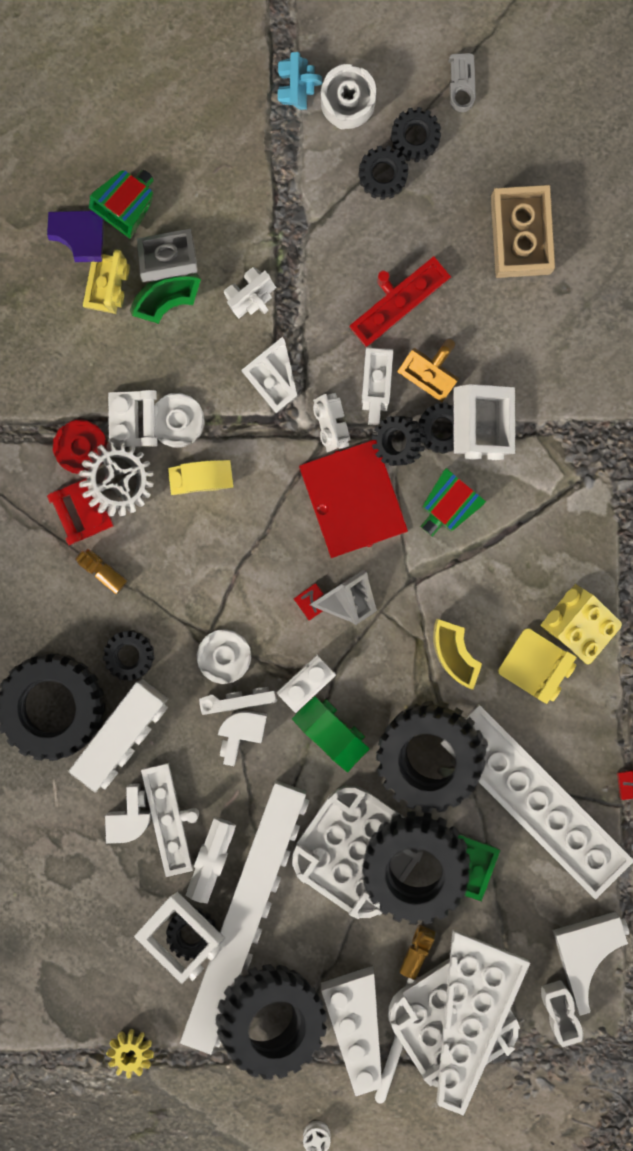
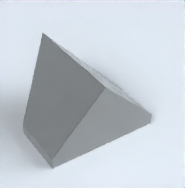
[310,570,377,625]

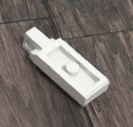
[362,347,393,425]
[199,687,277,715]

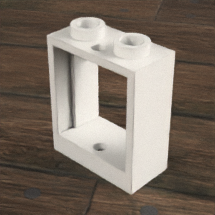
[134,892,225,984]

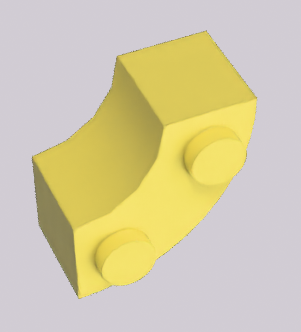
[433,619,482,690]

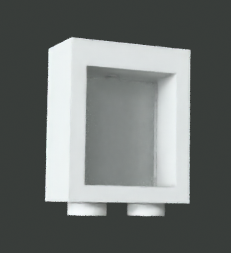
[454,384,515,460]

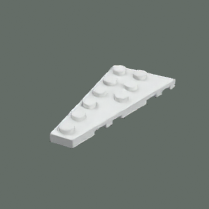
[437,930,530,1115]

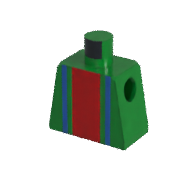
[89,170,154,239]
[420,468,486,537]

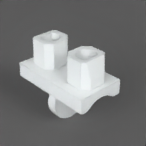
[224,267,276,319]

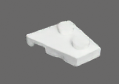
[241,337,297,414]

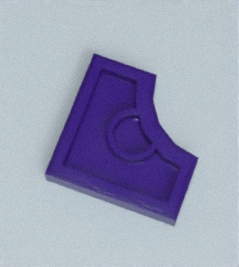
[47,211,104,262]

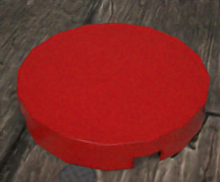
[53,420,108,474]

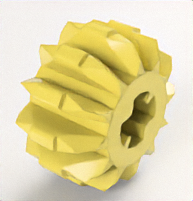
[106,1029,154,1079]

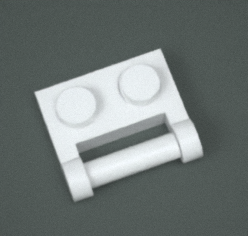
[108,390,157,448]

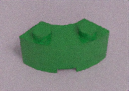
[130,273,201,324]
[292,695,370,773]

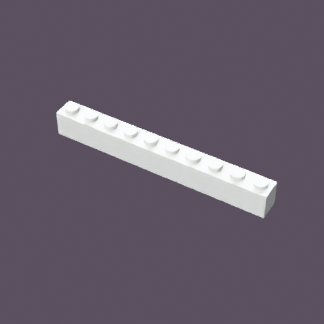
[180,780,309,1054]

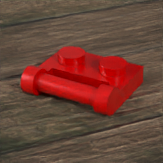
[47,478,115,546]

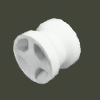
[303,1121,331,1151]

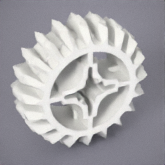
[79,442,154,516]

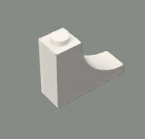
[552,912,629,1016]

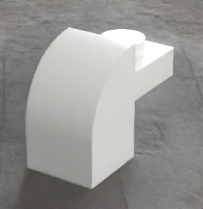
[218,710,267,766]
[105,784,152,843]

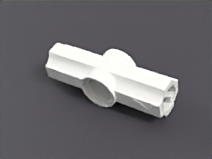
[186,817,236,904]

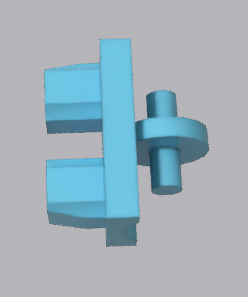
[278,52,322,110]

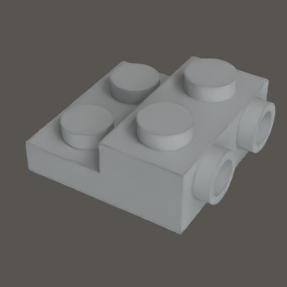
[137,229,197,282]

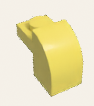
[168,460,233,495]

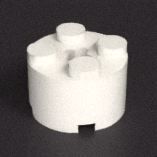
[321,64,376,129]

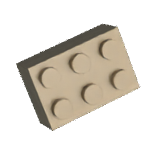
[491,185,555,278]

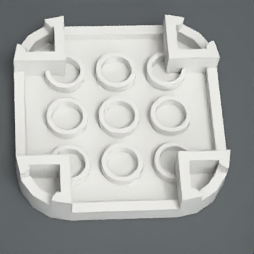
[292,786,423,919]
[388,959,520,1087]

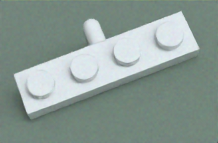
[141,763,199,877]

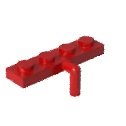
[349,256,451,347]

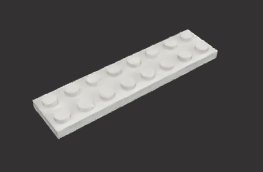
[440,704,633,900]

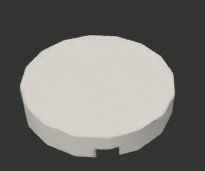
[154,393,205,448]
[197,629,251,684]

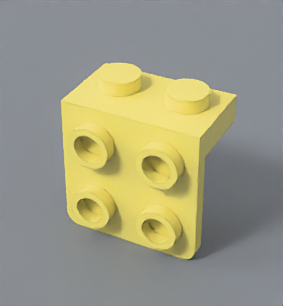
[83,250,130,314]
[540,584,622,664]
[498,628,577,704]

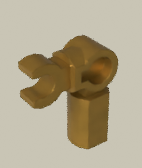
[75,549,127,594]
[399,924,436,980]

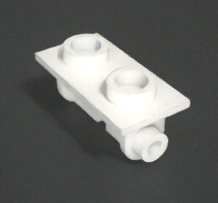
[313,393,351,452]

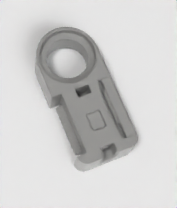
[449,53,476,112]

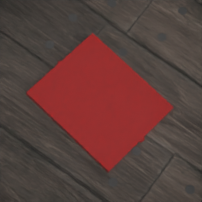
[299,440,408,558]

